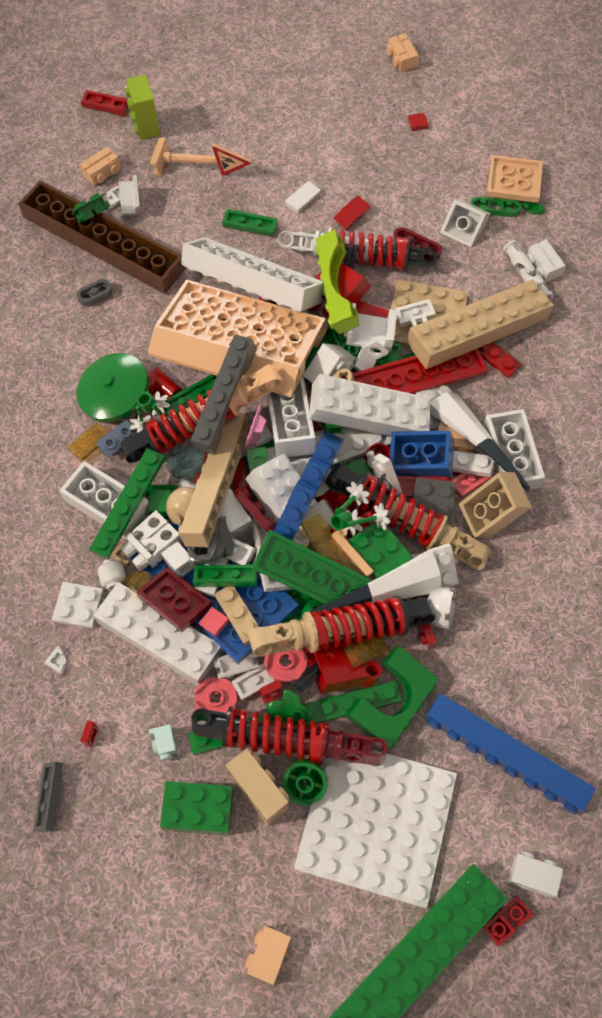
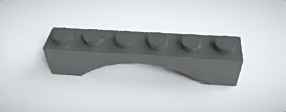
[190,334,257,455]

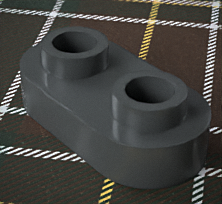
[77,279,112,306]

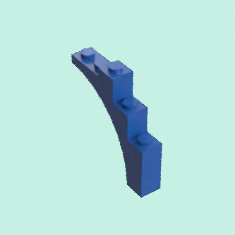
[274,431,344,541]

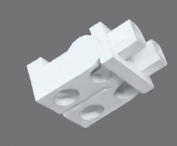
[120,511,184,571]

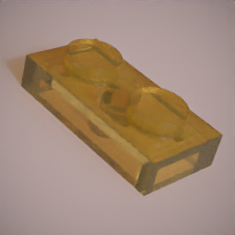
[67,423,108,462]
[124,571,152,592]
[343,634,389,668]

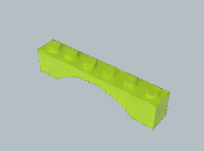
[315,229,360,335]

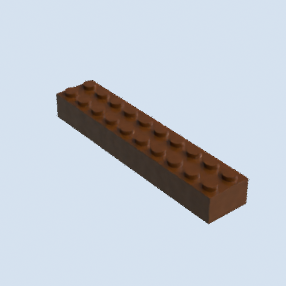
[18,180,185,294]

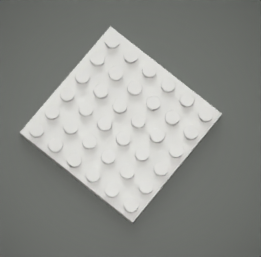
[294,747,457,909]

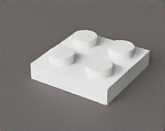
[52,582,103,629]

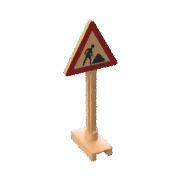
[149,138,252,176]

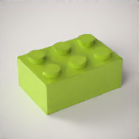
[124,74,160,140]

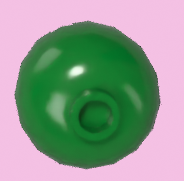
[283,759,328,806]

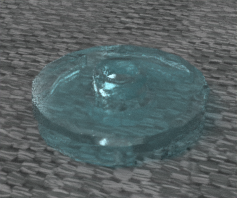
[166,446,205,479]

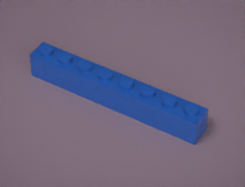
[425,693,596,815]

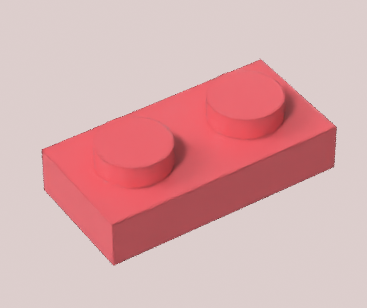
[450,473,493,499]

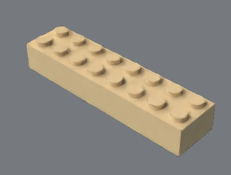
[406,279,554,369]

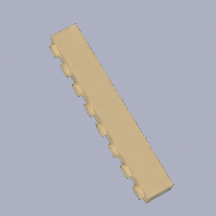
[178,413,251,547]

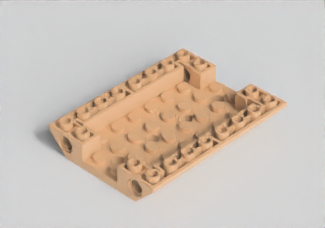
[148,280,330,398]

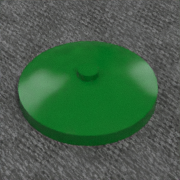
[76,353,150,423]

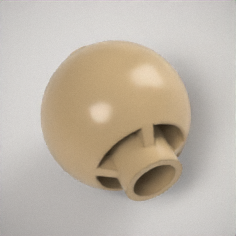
[166,487,196,526]

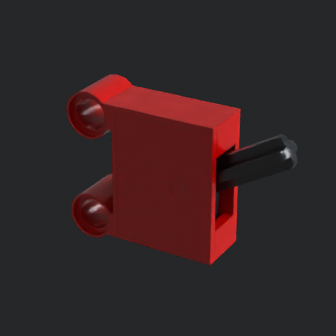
[308,245,371,320]
[294,636,382,694]

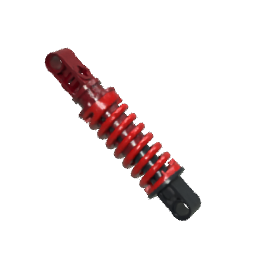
[191,706,388,766]

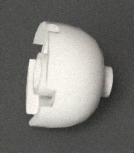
[428,587,456,630]

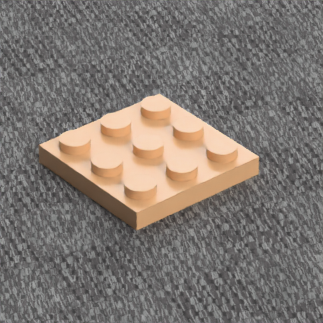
[486,155,543,203]

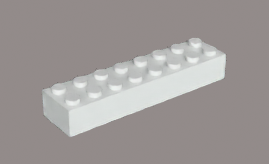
[181,238,324,312]

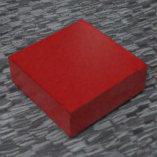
[408,112,428,131]
[80,720,98,747]

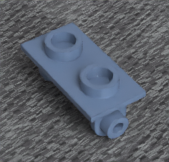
[96,420,137,458]

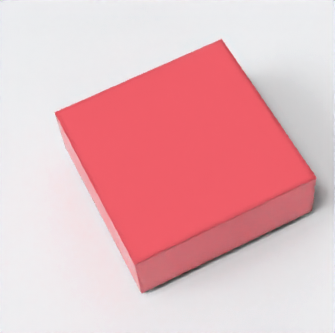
[199,607,229,637]

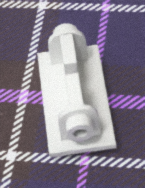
[214,652,259,679]

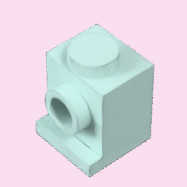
[149,724,178,761]

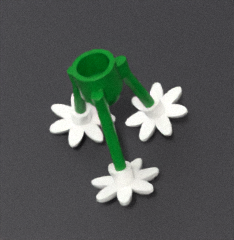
[130,391,170,433]
[330,482,390,536]

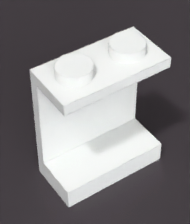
[344,303,397,352]

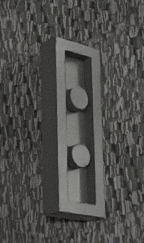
[33,762,63,832]

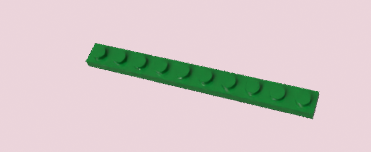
[188,681,402,755]

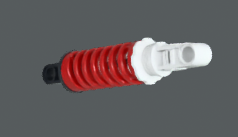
[278,227,437,272]

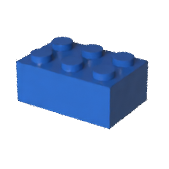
[390,430,455,477]

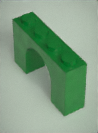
[344,646,439,748]

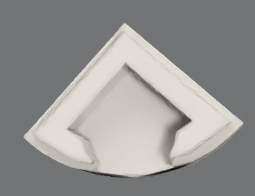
[44,646,67,675]

